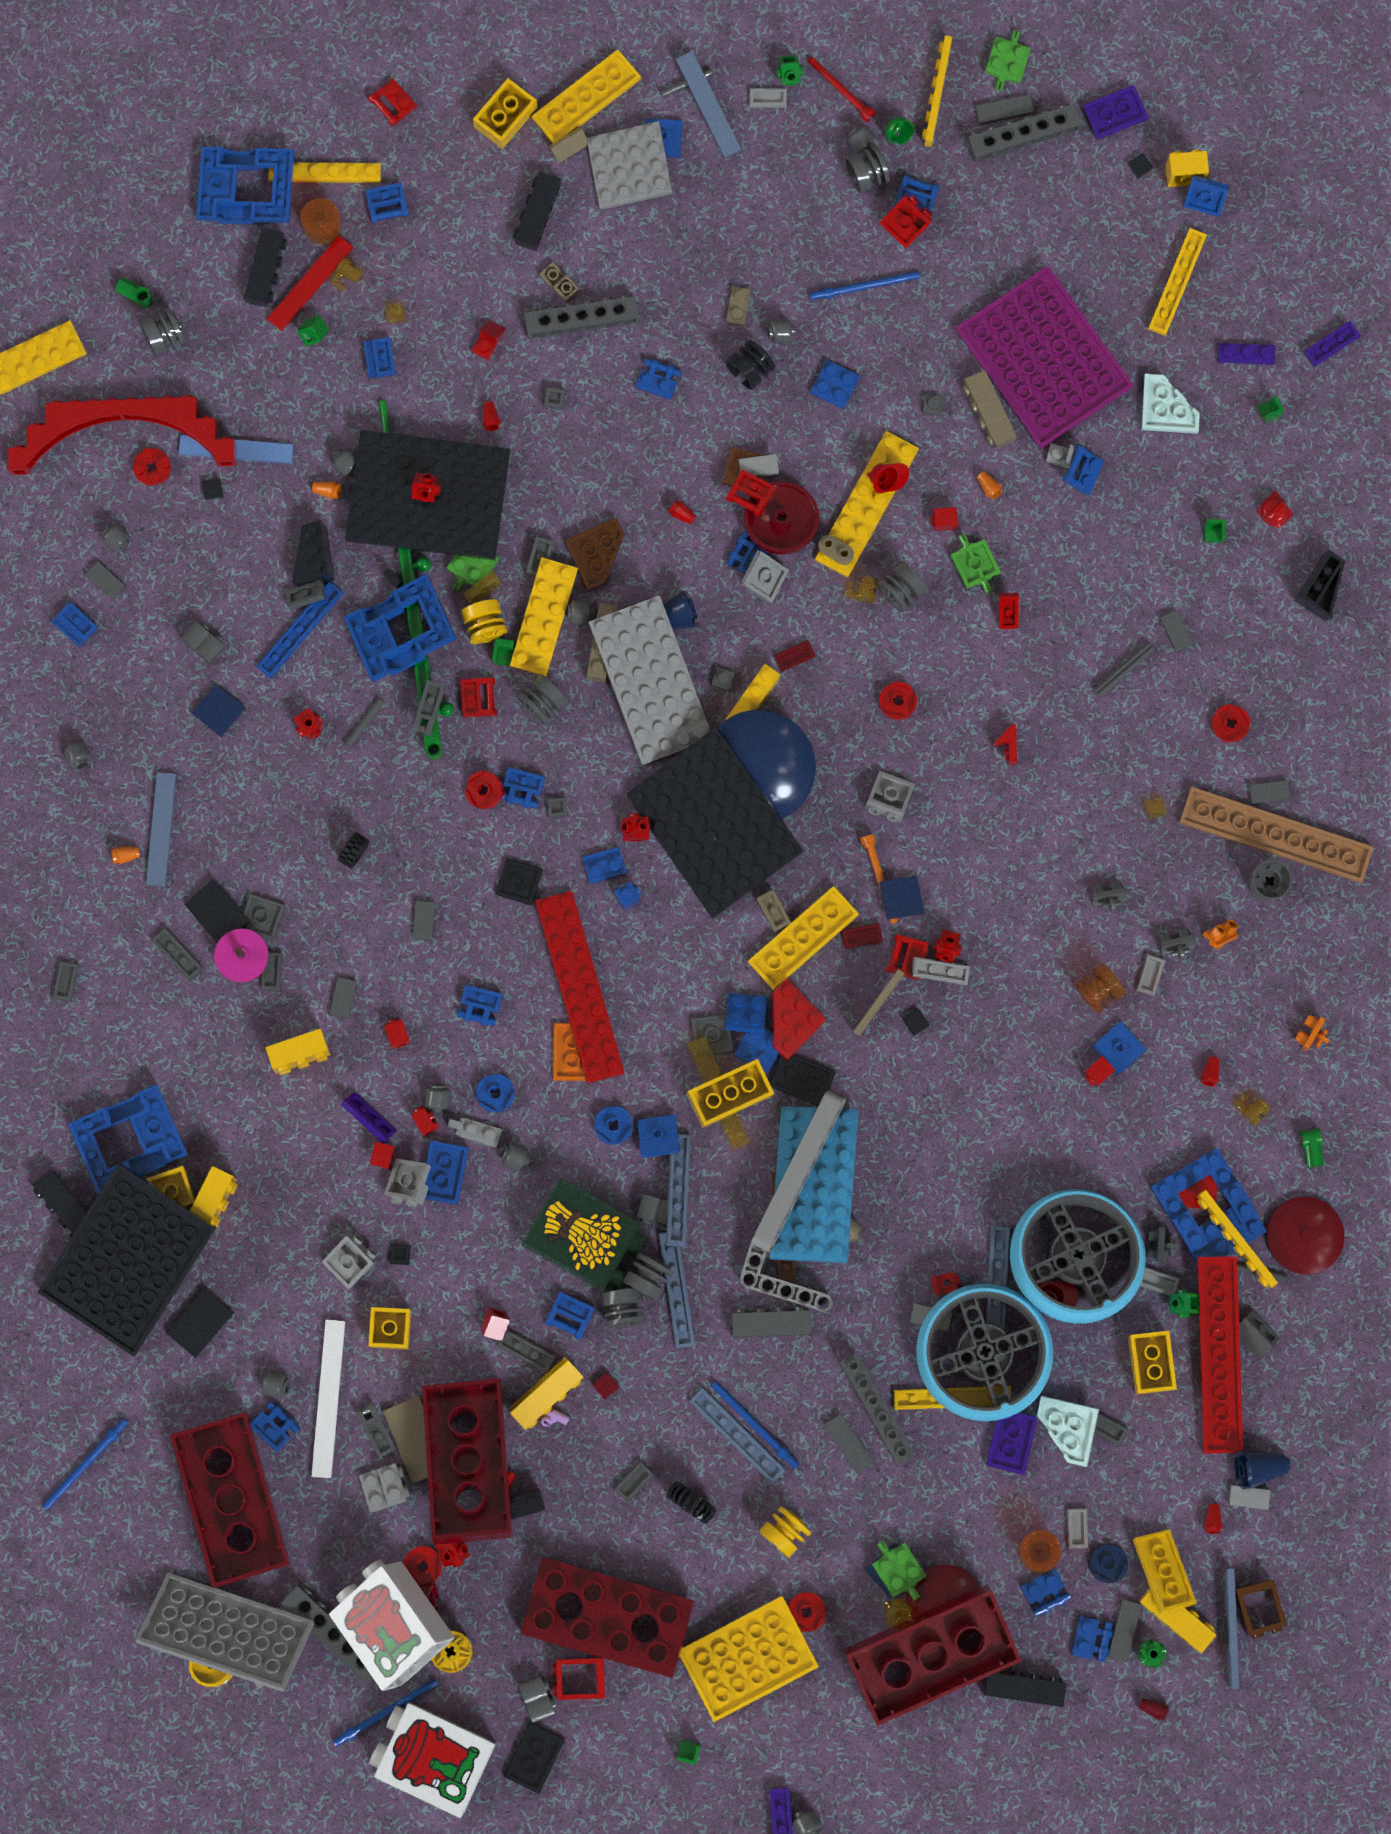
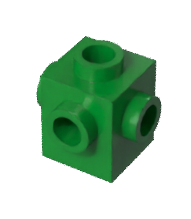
[776,55,803,86]
[1169,1290,1199,1318]
[1137,1639,1167,1669]

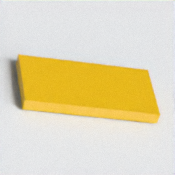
[1133,1529,1197,1614]

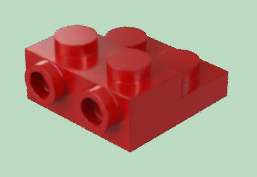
[879,193,933,248]

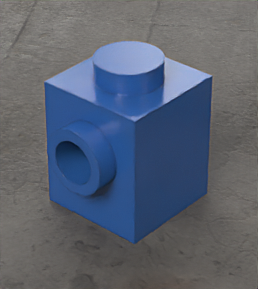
[614,882,641,911]

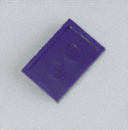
[1082,85,1149,140]
[986,1413,1038,1475]

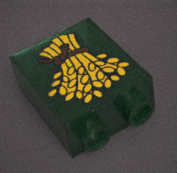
[522,1177,648,1293]

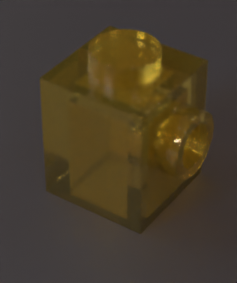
[884,1598,911,1627]

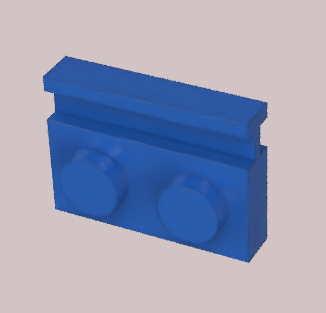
[363,337,396,379]
[51,602,98,648]
[582,847,627,884]

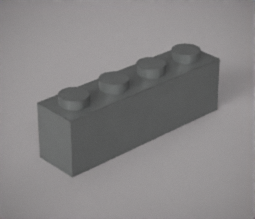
[732,1307,811,1338]

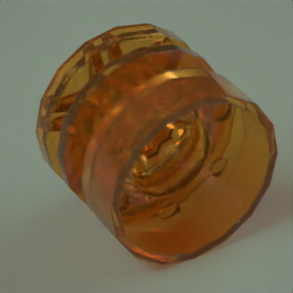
[300,198,342,245]
[1076,963,1126,1015]
[1019,1530,1061,1574]

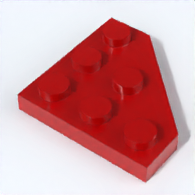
[772,979,826,1060]

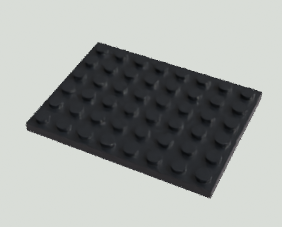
[345,430,511,561]
[626,727,804,919]
[37,1163,217,1357]

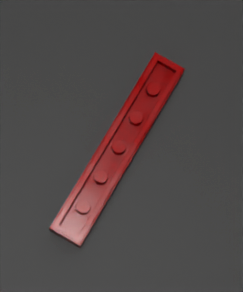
[267,236,354,332]

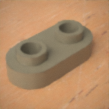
[819,535,854,565]

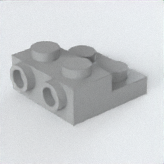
[865,771,915,822]
[384,1158,431,1208]
[322,1233,378,1290]
[359,1463,410,1513]

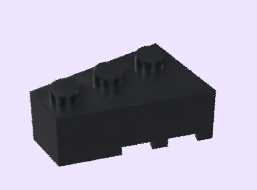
[292,521,335,587]
[1294,550,1345,621]

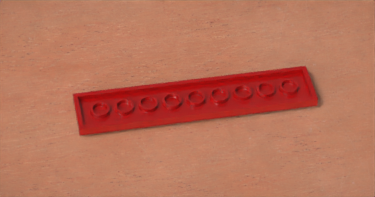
[535,891,625,1084]
[1197,1256,1243,1454]

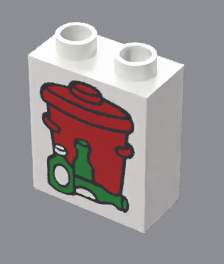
[329,1560,455,1691]
[369,1702,496,1818]

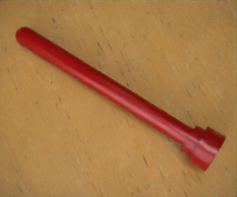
[808,57,877,123]

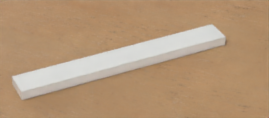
[311,1320,345,1478]

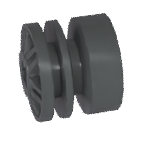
[845,145,890,194]
[139,307,185,356]
[877,561,927,612]
[517,674,568,725]
[1247,860,1292,902]
[622,1253,674,1302]
[602,1288,647,1328]

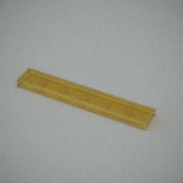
[687,1037,751,1150]

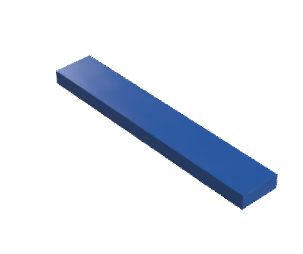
[256,581,344,679]

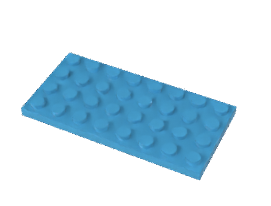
[770,1106,859,1263]

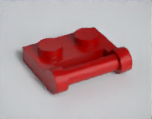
[368,78,417,127]
[726,470,776,517]
[461,677,497,718]
[885,935,929,981]

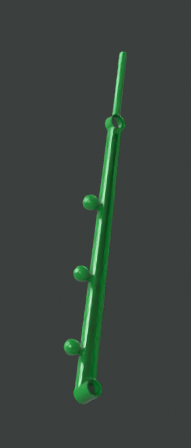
[379,400,454,761]

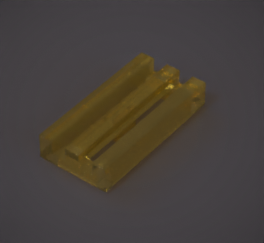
[463,571,501,605]

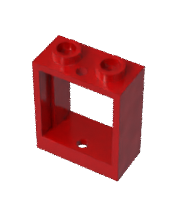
[553,1658,605,1700]

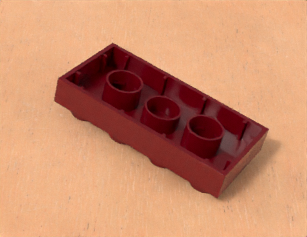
[422,1378,513,1545]
[170,1412,291,1588]
[520,1557,695,1678]
[843,1584,1022,1726]

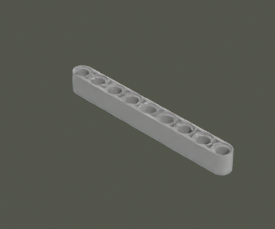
[752,1091,846,1252]

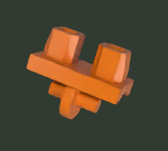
[1203,919,1239,949]
[1294,1015,1329,1051]

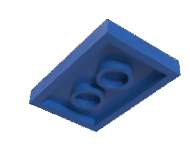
[425,1141,469,1205]

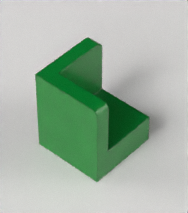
[297,314,329,346]
[1257,395,1284,424]
[1204,519,1226,543]
[492,638,515,666]
[677,1740,701,1765]

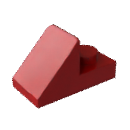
[472,320,506,361]
[998,592,1019,629]
[992,724,1017,765]

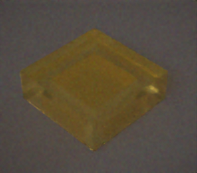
[385,302,406,324]
[1143,796,1168,821]

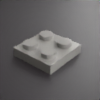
[740,551,789,603]

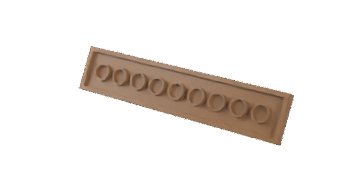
[1179,787,1374,884]

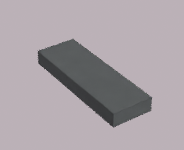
[975,94,1034,125]
[151,927,204,982]
[496,1329,556,1374]
[824,1414,873,1474]
[1108,1599,1142,1662]

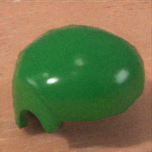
[885,117,915,145]

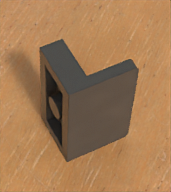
[1239,1310,1280,1358]

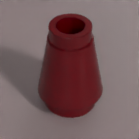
[1139,1698,1170,1721]

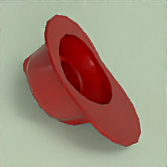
[867,463,909,493]
[1257,491,1293,528]
[1039,1281,1079,1307]

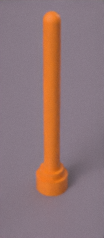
[860,834,898,924]

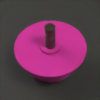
[214,929,268,982]

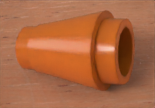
[977,471,1003,500]
[312,481,342,500]
[111,846,140,865]

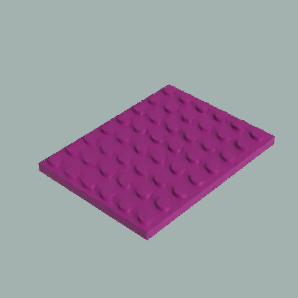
[955,266,1134,450]

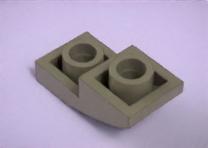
[539,262,579,301]

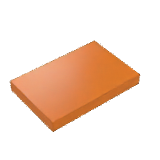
[553,1023,586,1081]

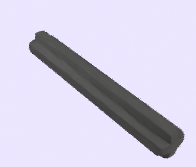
[1093,642,1154,697]

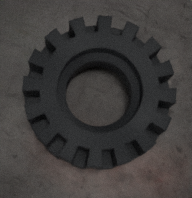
[338,832,369,869]

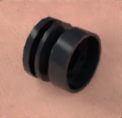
[725,340,775,390]

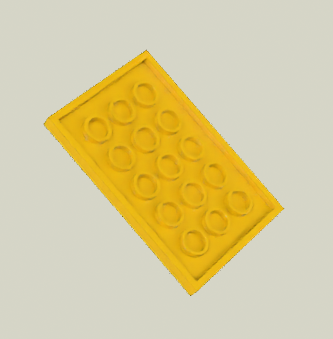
[680,1596,819,1722]

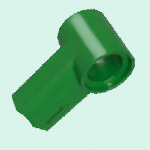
[115,277,153,308]
[1300,1128,1324,1168]

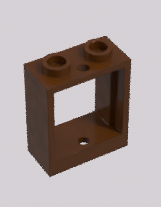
[1235,1579,1287,1639]

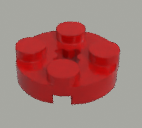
[133,448,171,486]
[879,682,917,720]
[1212,704,1250,743]
[465,771,504,809]
[403,1546,443,1585]
[788,1592,826,1632]

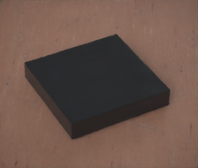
[495,859,543,906]

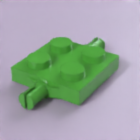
[984,30,1031,91]
[950,534,1001,594]
[447,555,499,592]
[872,1540,926,1601]

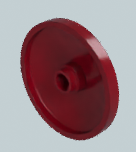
[744,481,820,555]
[1266,1197,1345,1275]
[905,1565,980,1642]

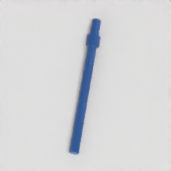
[809,271,920,300]
[711,1381,800,1469]
[42,1418,129,1510]
[332,1678,439,1747]

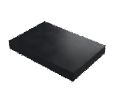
[184,880,250,943]
[770,1055,836,1106]
[166,1288,234,1358]
[504,1722,565,1794]

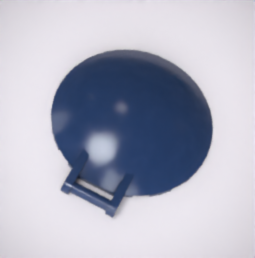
[718,710,816,819]

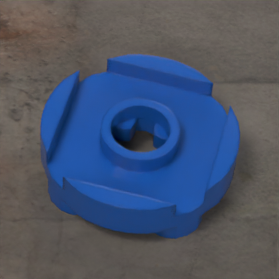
[476,1074,515,1113]
[594,1106,633,1145]

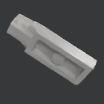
[447,1118,502,1148]

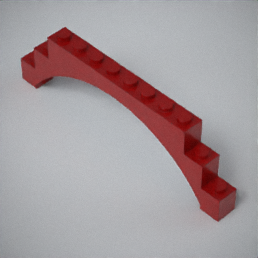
[8,395,237,475]

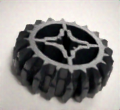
[666,1481,716,1524]

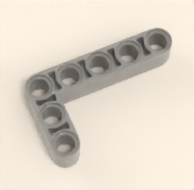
[740,1236,833,1312]

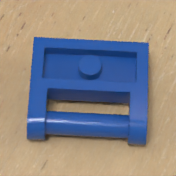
[895,174,940,212]
[365,182,409,224]
[1062,445,1104,495]
[545,1292,595,1340]

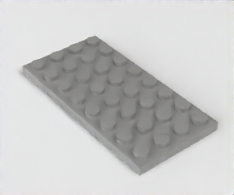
[588,595,710,765]
[136,1573,314,1692]

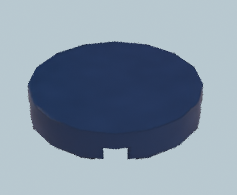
[1089,1544,1128,1583]

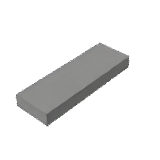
[911,957,970,986]

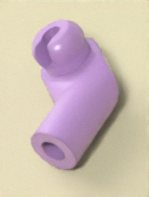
[541,1409,570,1427]

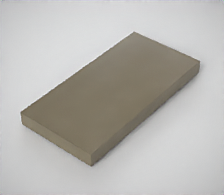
[853,969,904,1036]
[383,1396,428,1484]

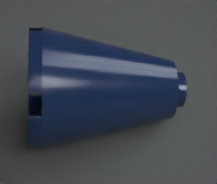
[663,590,699,630]
[1234,1450,1291,1490]

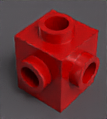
[411,473,441,502]
[293,708,324,740]
[621,813,650,842]
[933,929,962,963]
[436,1542,470,1568]

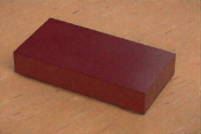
[774,640,816,673]
[842,923,883,949]

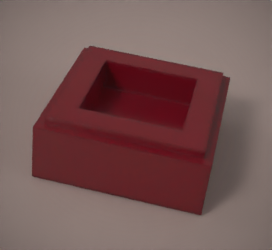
[592,1373,620,1400]

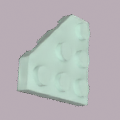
[1142,374,1200,434]
[1037,1395,1099,1467]

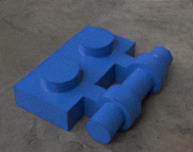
[635,358,682,400]
[726,531,769,574]
[502,767,545,809]
[457,985,503,1026]
[251,1401,300,1453]
[1020,1569,1071,1617]
[1072,1616,1113,1663]

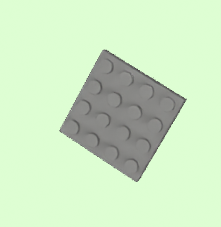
[587,121,673,210]

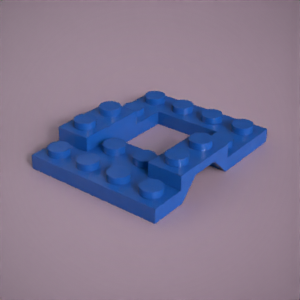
[196,147,295,225]
[344,574,457,682]
[68,1084,188,1195]
[1150,1148,1267,1265]

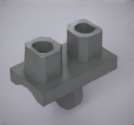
[1092,881,1128,913]
[1160,928,1196,961]
[1148,1227,1180,1264]

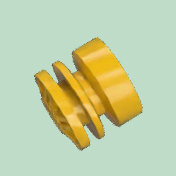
[461,599,508,644]
[759,1506,811,1558]
[431,1631,473,1673]

